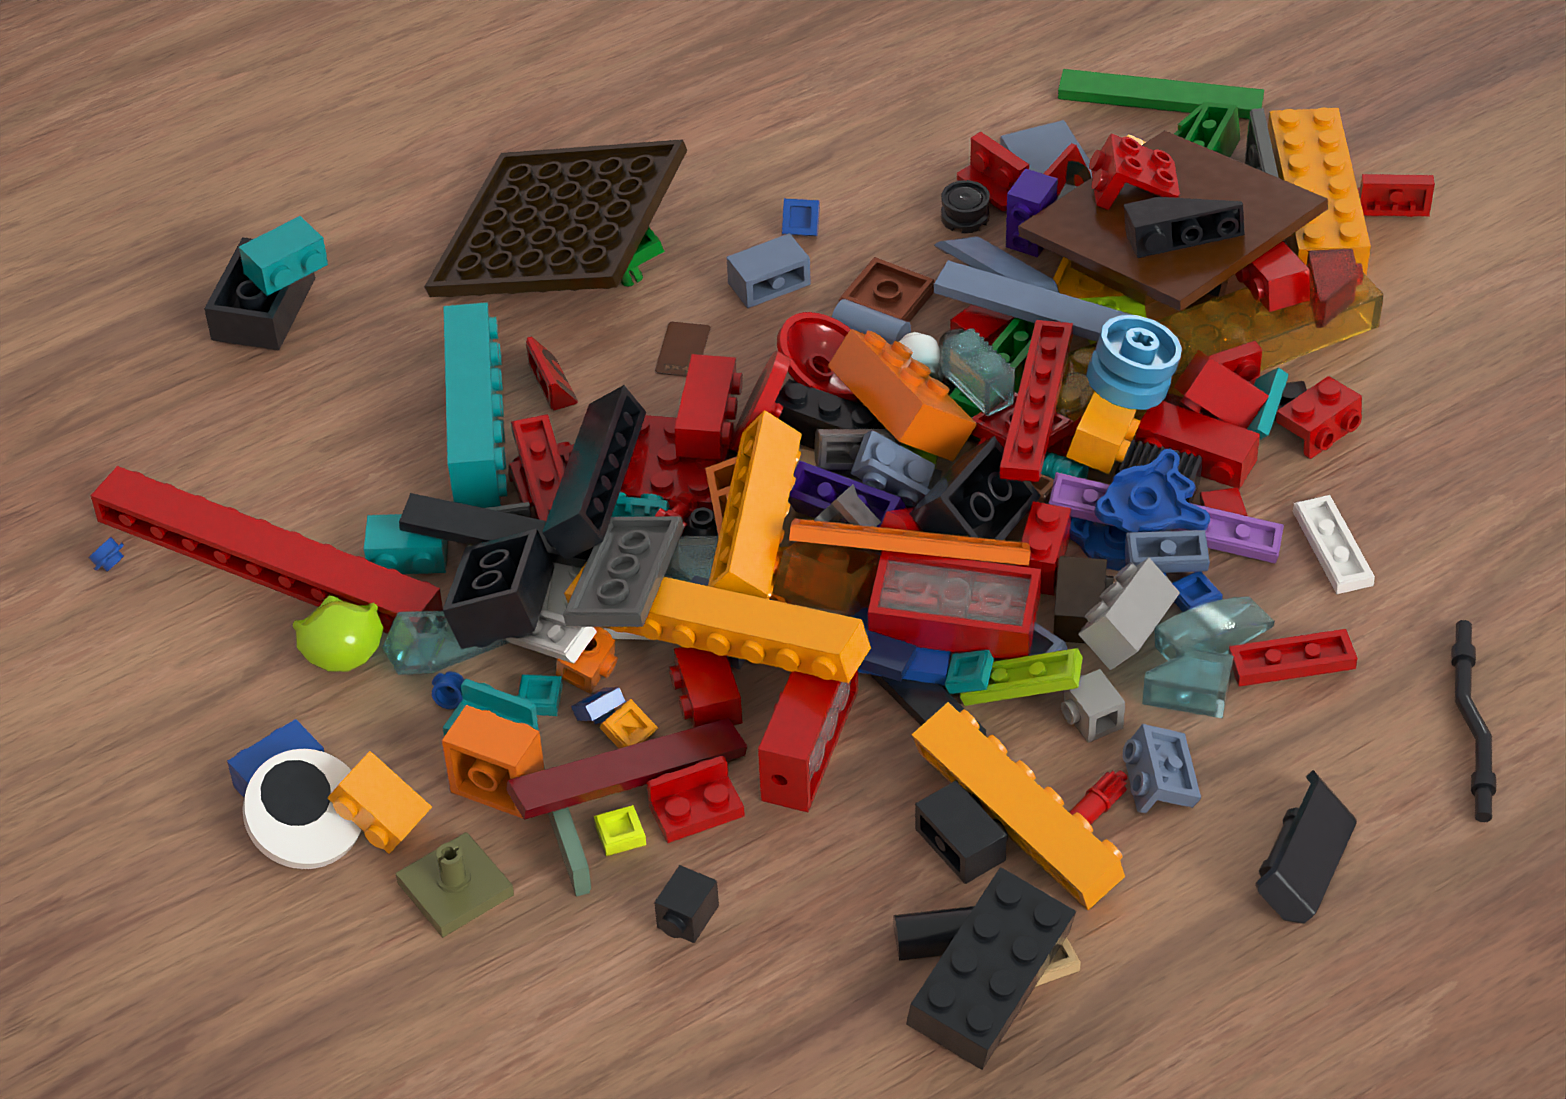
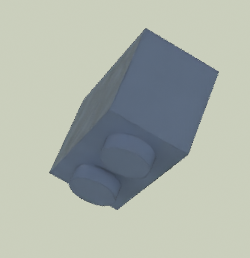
[726,233,811,309]

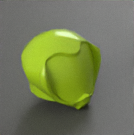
[292,595,384,672]

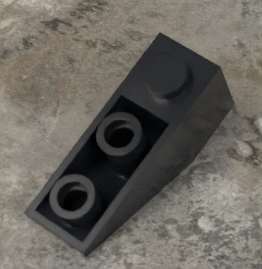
[1123,197,1245,258]

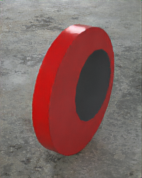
[729,351,791,453]

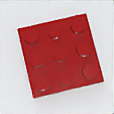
[620,415,734,513]

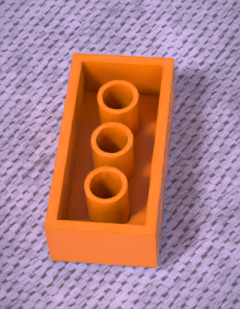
[828,329,977,462]

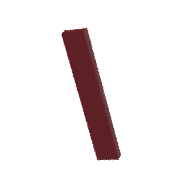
[506,718,748,820]

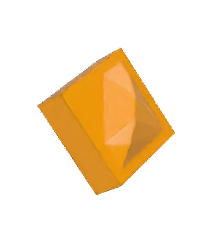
[599,699,658,749]

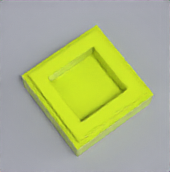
[594,805,646,856]

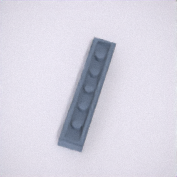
[934,260,1132,342]

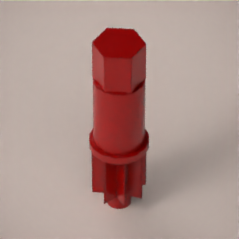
[1069,770,1128,825]

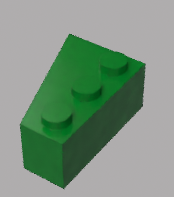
[1174,102,1241,157]

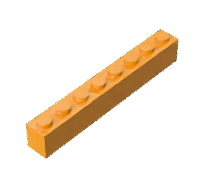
[564,562,871,683]

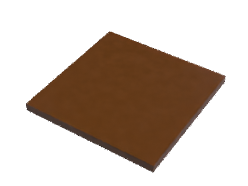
[1018,130,1328,311]

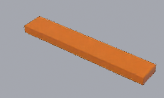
[789,518,1031,566]

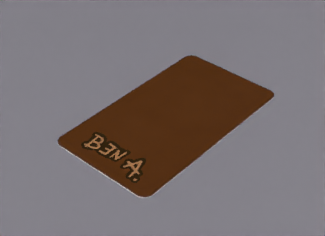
[655,321,711,376]

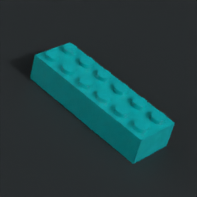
[443,302,508,508]

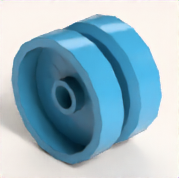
[1086,315,1182,410]

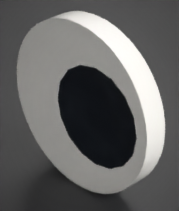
[243,749,362,869]

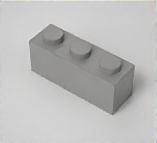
[1078,557,1180,670]

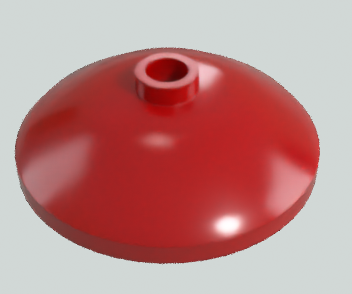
[777,312,860,403]

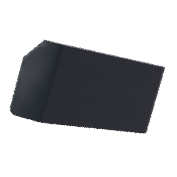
[1255,770,1357,924]

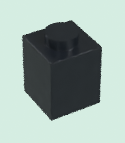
[654,865,719,943]

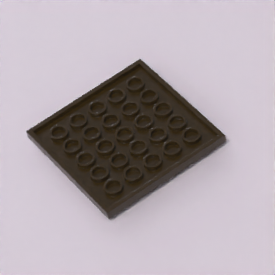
[424,139,688,297]

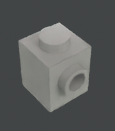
[1061,669,1125,743]

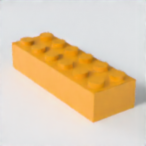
[1268,107,1371,281]

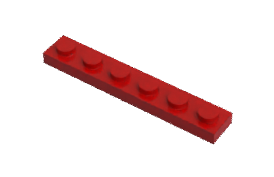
[1000,320,1073,482]

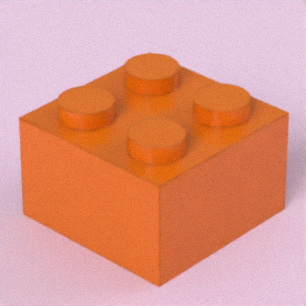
[442,705,545,819]

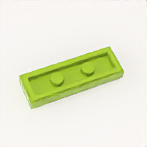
[960,648,1083,706]

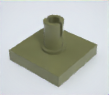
[395,832,514,938]

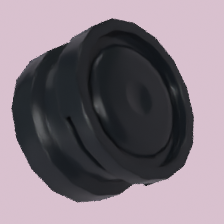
[941,180,990,233]

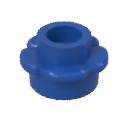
[88,537,124,572]
[432,671,464,709]

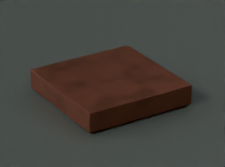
[839,257,936,322]

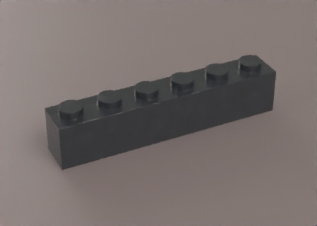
[542,385,646,561]

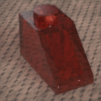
[1306,249,1363,328]

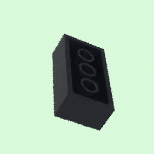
[906,867,1076,1070]

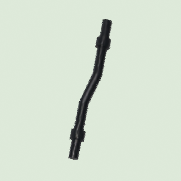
[1451,620,1496,822]

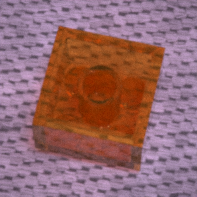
[772,541,880,617]

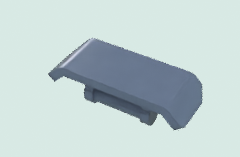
[934,236,1059,293]

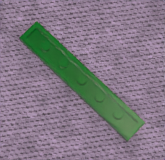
[1058,69,1264,119]

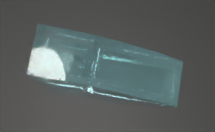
[1155,597,1275,672]

